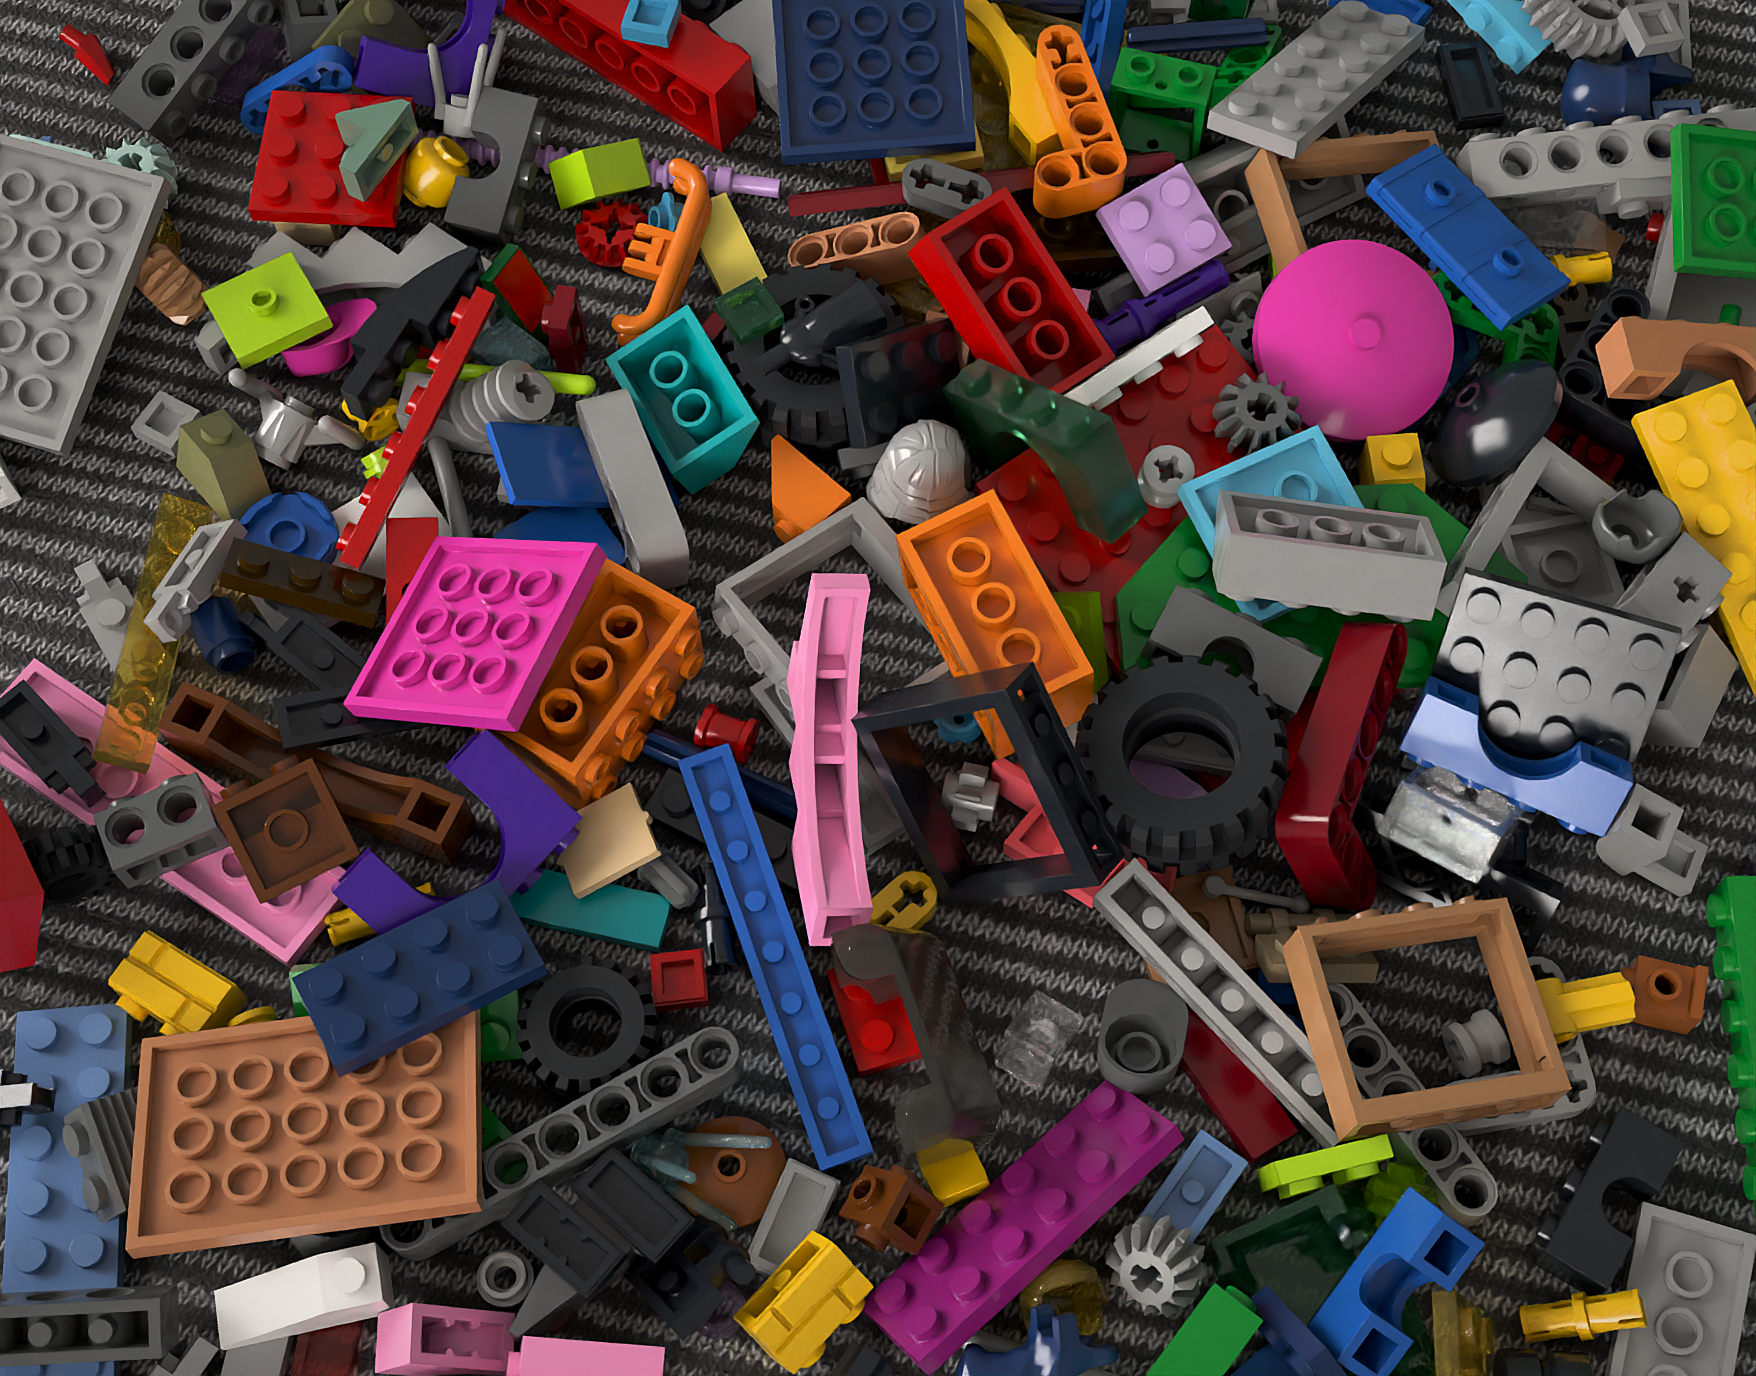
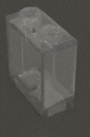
[1376,765,1525,884]

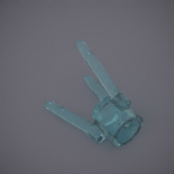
[629,1128,772,1232]

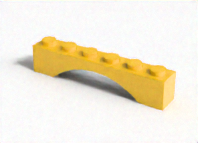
[964,0,1064,166]

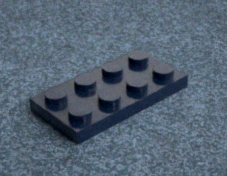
[292,878,547,1078]

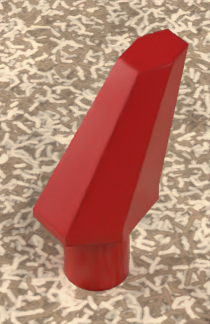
[59,23,116,86]

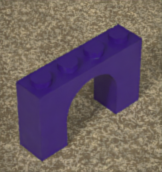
[352,0,506,109]
[331,728,583,935]

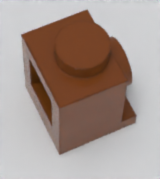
[1620,955,1709,1035]

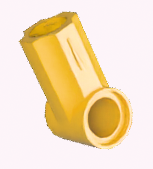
[1535,972,1636,1044]

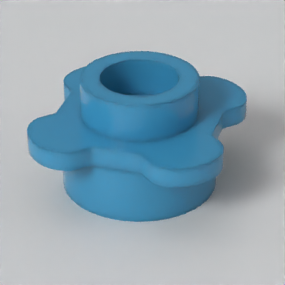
[648,192,684,232]

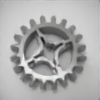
[1520,0,1644,62]

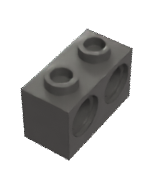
[93,772,231,889]

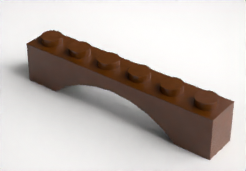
[157,681,476,867]

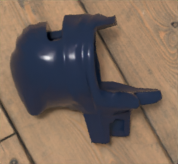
[1560,42,1694,127]
[954,1303,1119,1376]

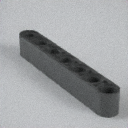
[379,1026,744,1261]

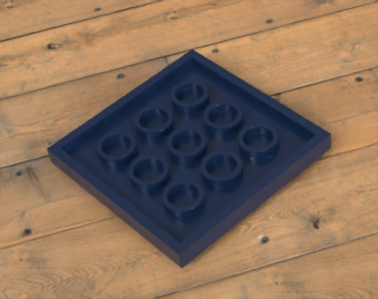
[772,0,976,165]

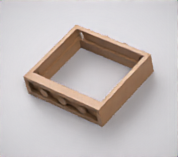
[1244,129,1457,301]
[1282,895,1572,1142]

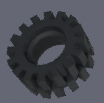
[23,824,118,911]

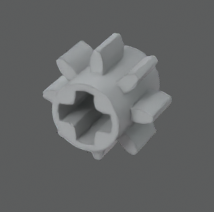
[941,762,1000,832]

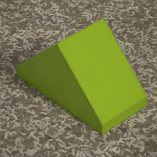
[548,138,652,210]

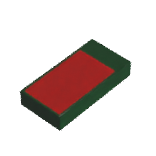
[479,243,554,349]

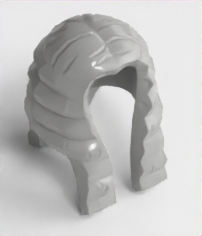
[867,420,976,524]

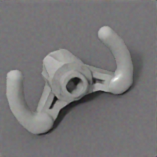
[228,368,366,471]

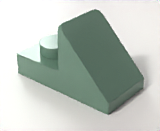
[335,99,419,203]

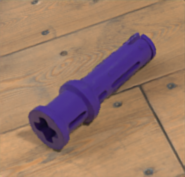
[1092,259,1230,356]

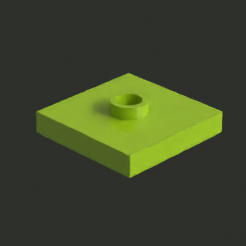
[201,251,333,370]

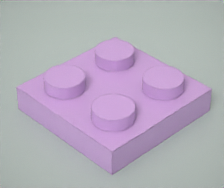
[1095,163,1232,297]

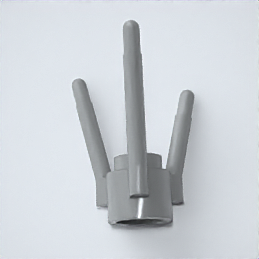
[428,27,507,138]

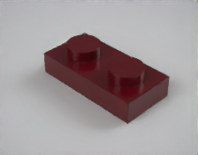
[542,285,589,375]

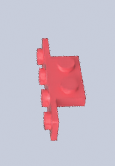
[991,758,1177,908]

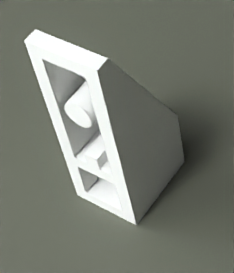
[214,1242,395,1350]

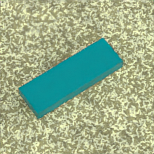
[509,868,673,953]

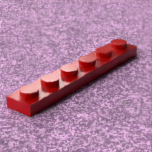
[335,286,496,572]

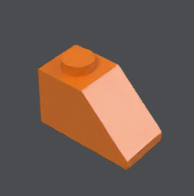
[771,434,852,544]

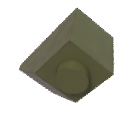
[176,409,271,521]

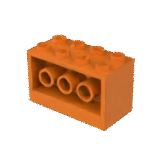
[895,489,1094,760]
[474,558,705,810]

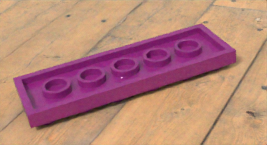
[863,1080,1184,1376]

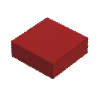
[649,948,710,1012]

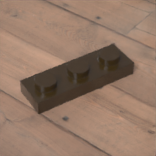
[219,537,386,628]

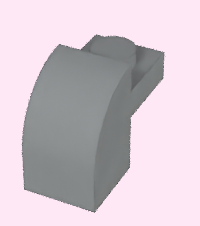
[1596,783,1709,897]

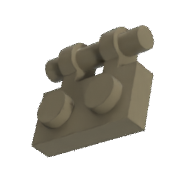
[1244,908,1379,983]

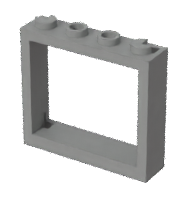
[1435,436,1646,617]
[712,497,953,749]

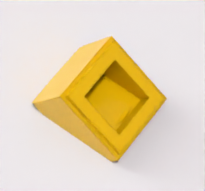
[916,1136,990,1209]

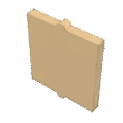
[557,783,661,899]

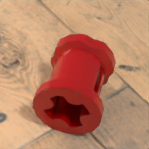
[694,703,760,764]

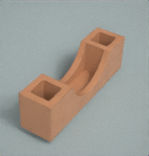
[1595,316,1756,407]

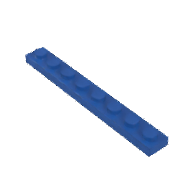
[678,743,875,1173]

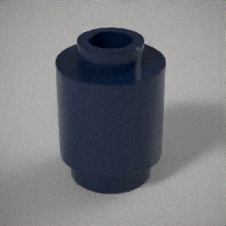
[189,596,255,674]

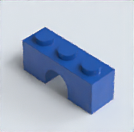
[1307,1186,1485,1376]

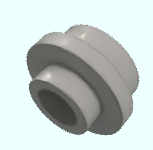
[476,1249,535,1308]

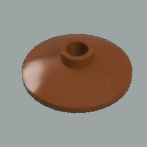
[675,1116,787,1229]

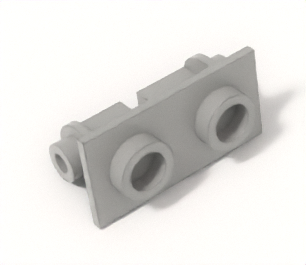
[1163,271,1263,335]

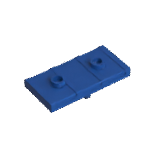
[1365,144,1571,331]

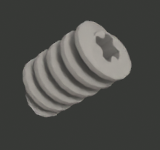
[449,360,555,447]

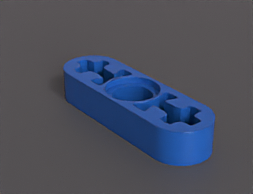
[240,45,355,135]

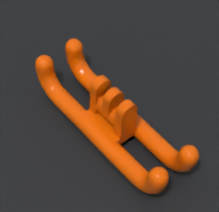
[612,158,712,347]

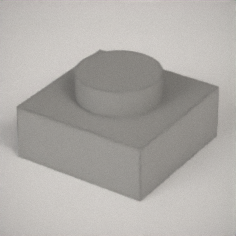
[1617,0,1685,57]
[131,390,203,458]

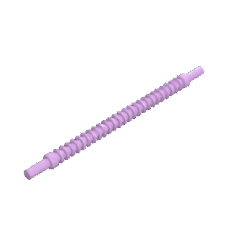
[409,128,782,198]

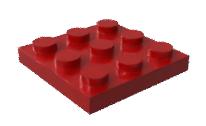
[248,90,416,228]

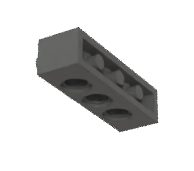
[107,0,280,148]
[0,1284,179,1367]

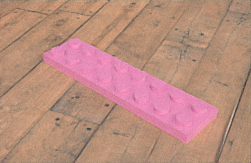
[0,658,346,969]

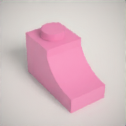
[375,1303,515,1376]

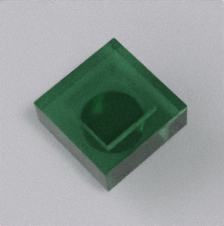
[714,277,784,347]

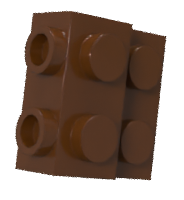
[211,754,362,904]

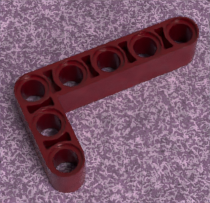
[1275,620,1408,911]

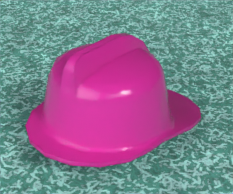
[280,299,377,377]

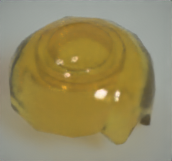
[1019,1259,1108,1336]

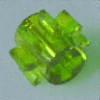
[1364,1162,1438,1229]

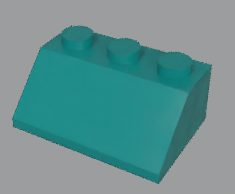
[605,304,760,495]

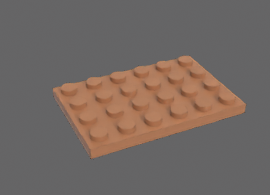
[125,1008,482,1259]

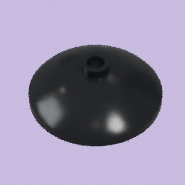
[1432,359,1563,487]

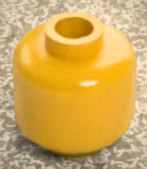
[403,136,471,208]

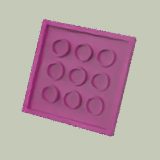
[343,536,607,732]

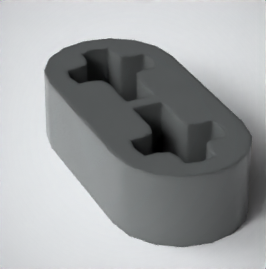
[902,158,993,219]

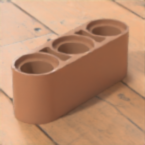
[788,212,927,285]

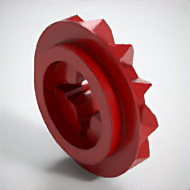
[575,197,651,267]

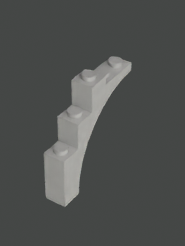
[194,222,511,376]

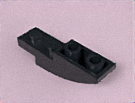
[340,246,485,422]

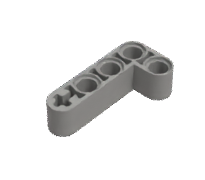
[576,388,689,590]

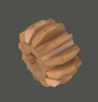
[135,243,210,326]

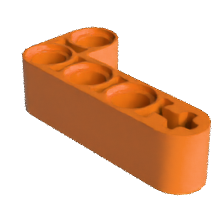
[1033,25,1127,219]

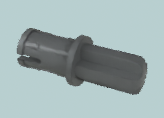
[637,846,700,909]

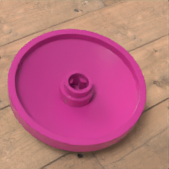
[1252,239,1454,443]

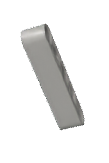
[1298,983,1498,1228]

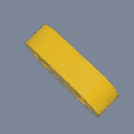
[851,871,938,959]

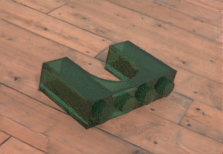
[942,358,1149,544]

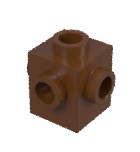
[839,1164,944,1255]

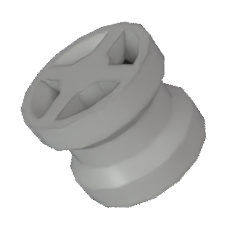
[1136,445,1195,508]
[1442,1009,1510,1078]

